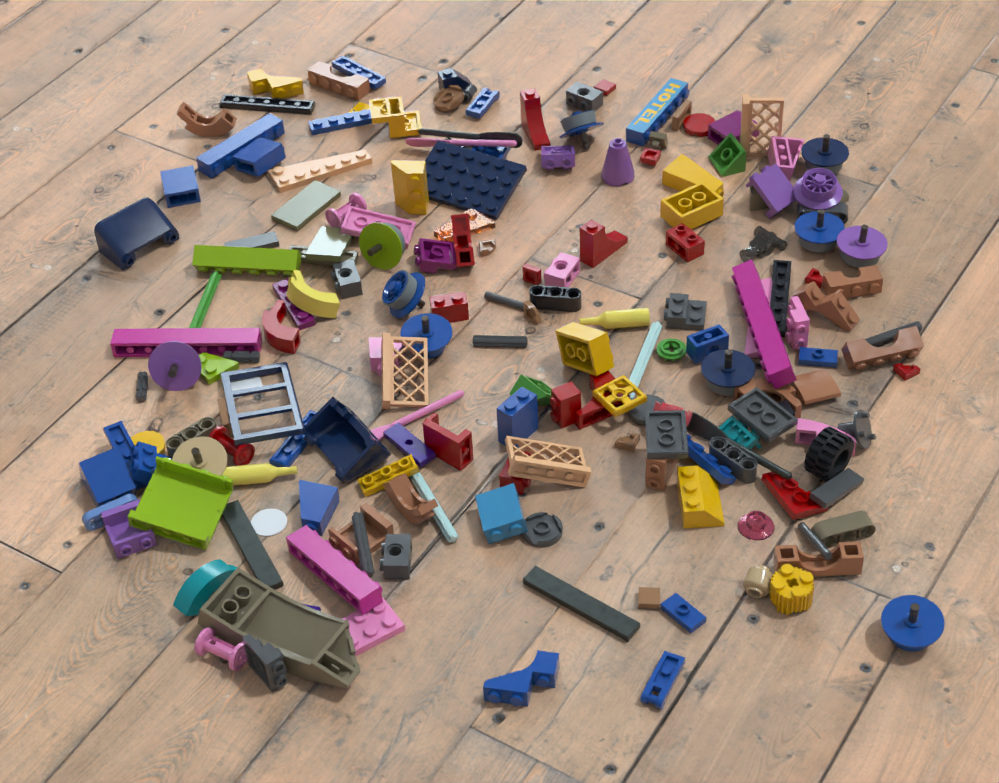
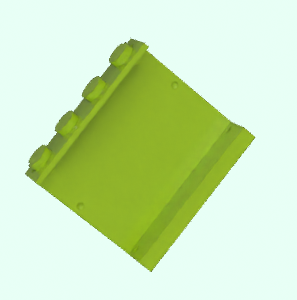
[128,456,233,550]

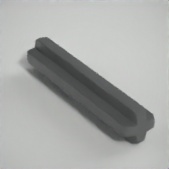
[473,335,528,347]

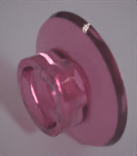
[737,511,775,541]

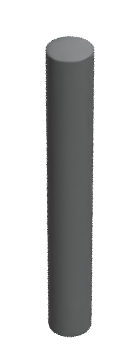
[484,291,536,310]
[798,522,833,560]

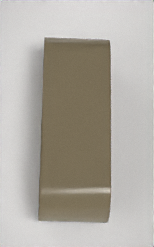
[166,417,216,458]
[811,511,876,548]

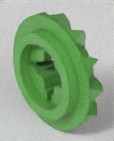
[657,338,686,362]

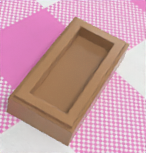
[672,99,692,131]
[217,398,233,438]

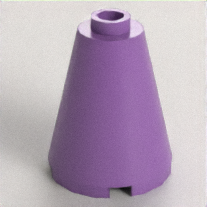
[601,138,635,187]

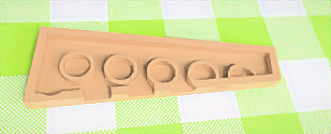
[268,150,372,193]

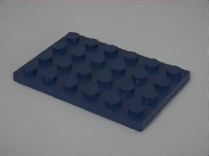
[425,140,527,220]

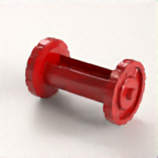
[209,426,255,466]

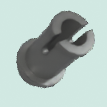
[463,84,477,102]

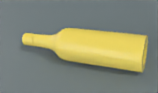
[579,308,650,329]
[222,463,298,486]

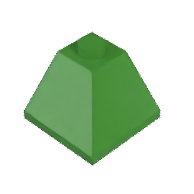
[509,374,552,406]

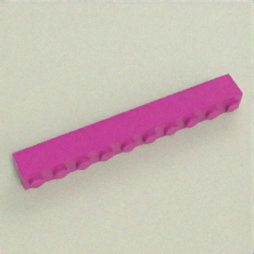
[731,259,797,389]

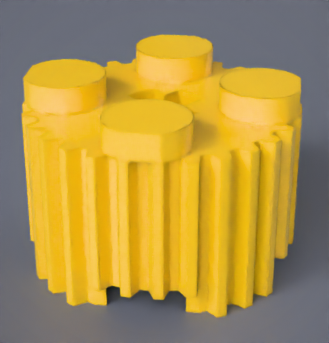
[769,564,814,616]

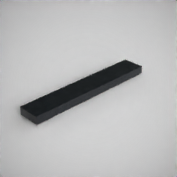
[219,94,315,115]
[770,260,792,337]

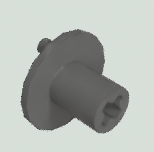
[837,410,876,449]

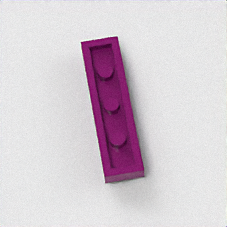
[272,278,316,331]

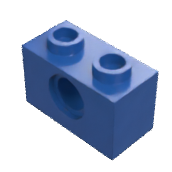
[686,324,729,364]

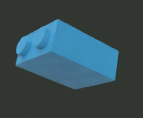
[475,483,528,544]

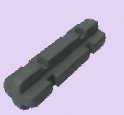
[223,351,260,362]
[135,371,148,402]

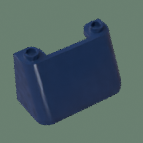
[94,197,180,271]
[304,396,391,482]

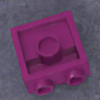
[413,238,457,273]

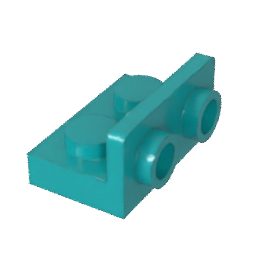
[718,415,762,449]

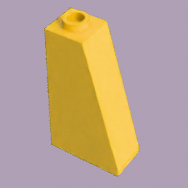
[662,154,724,198]

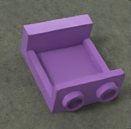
[746,164,796,219]
[100,499,157,559]

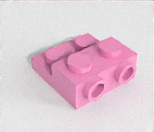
[785,296,810,350]

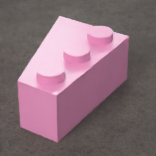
[767,136,805,181]

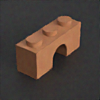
[822,265,883,298]

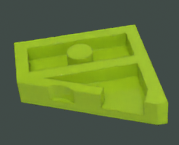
[199,352,239,385]

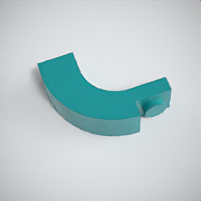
[173,559,237,616]

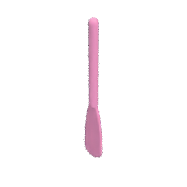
[405,138,517,147]
[371,390,464,440]

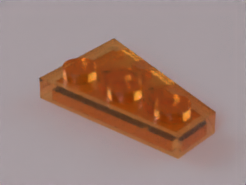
[434,208,496,242]

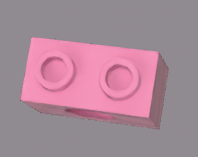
[543,252,580,287]

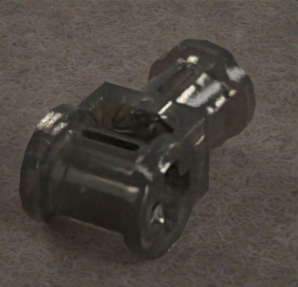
[739,234,775,262]

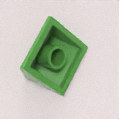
[708,132,746,177]

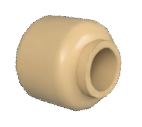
[743,565,773,598]

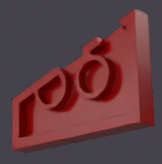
[761,472,829,520]

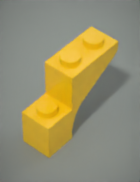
[247,68,304,99]

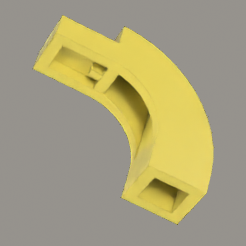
[286,270,340,318]

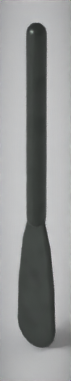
[418,128,523,148]
[686,411,792,480]

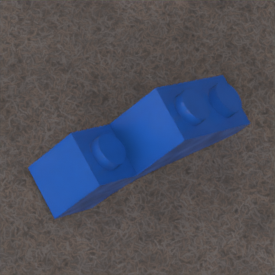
[483,650,560,707]

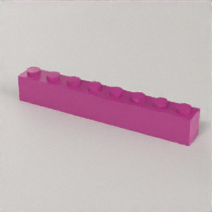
[110,328,262,357]

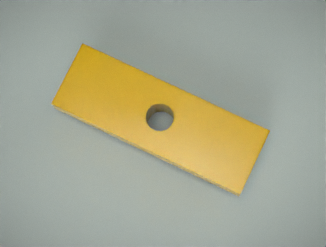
[357,454,420,498]

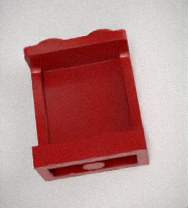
[422,413,474,471]

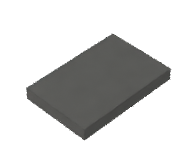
[727,387,798,443]
[645,410,689,459]

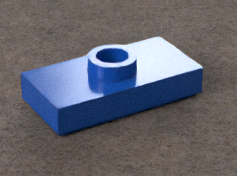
[798,347,838,368]
[660,593,706,633]

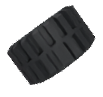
[804,427,854,482]

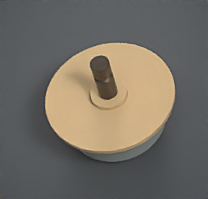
[172,437,228,476]

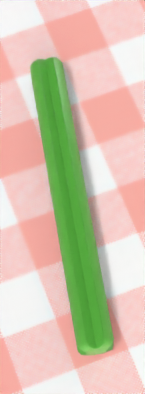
[189,271,222,328]

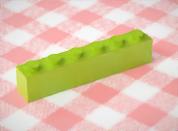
[192,245,302,277]

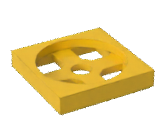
[592,375,647,418]

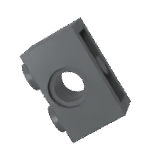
[566,82,603,111]
[331,259,363,299]
[380,534,412,580]

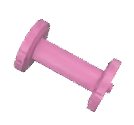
[325,192,367,227]
[194,627,247,671]

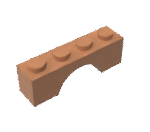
[307,61,370,101]
[841,326,924,370]
[773,541,864,577]

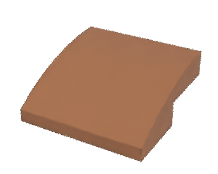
[789,369,841,405]

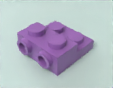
[541,145,575,170]

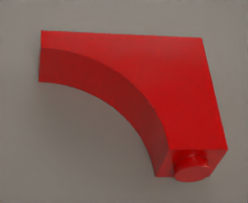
[520,88,551,151]
[579,219,628,268]
[576,371,630,430]

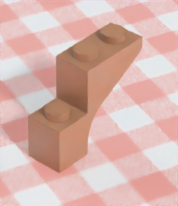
[790,282,860,331]

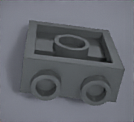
[664,293,707,331]
[242,633,288,692]

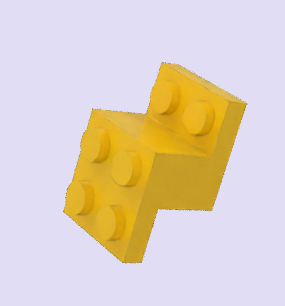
[369,96,422,138]

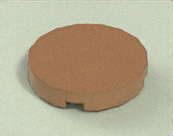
[433,85,464,112]

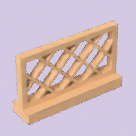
[740,94,784,156]
[381,333,429,409]
[505,436,592,488]

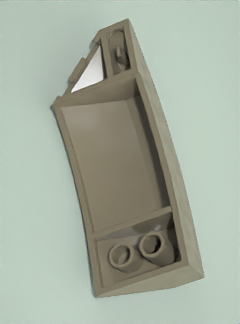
[198,568,360,689]

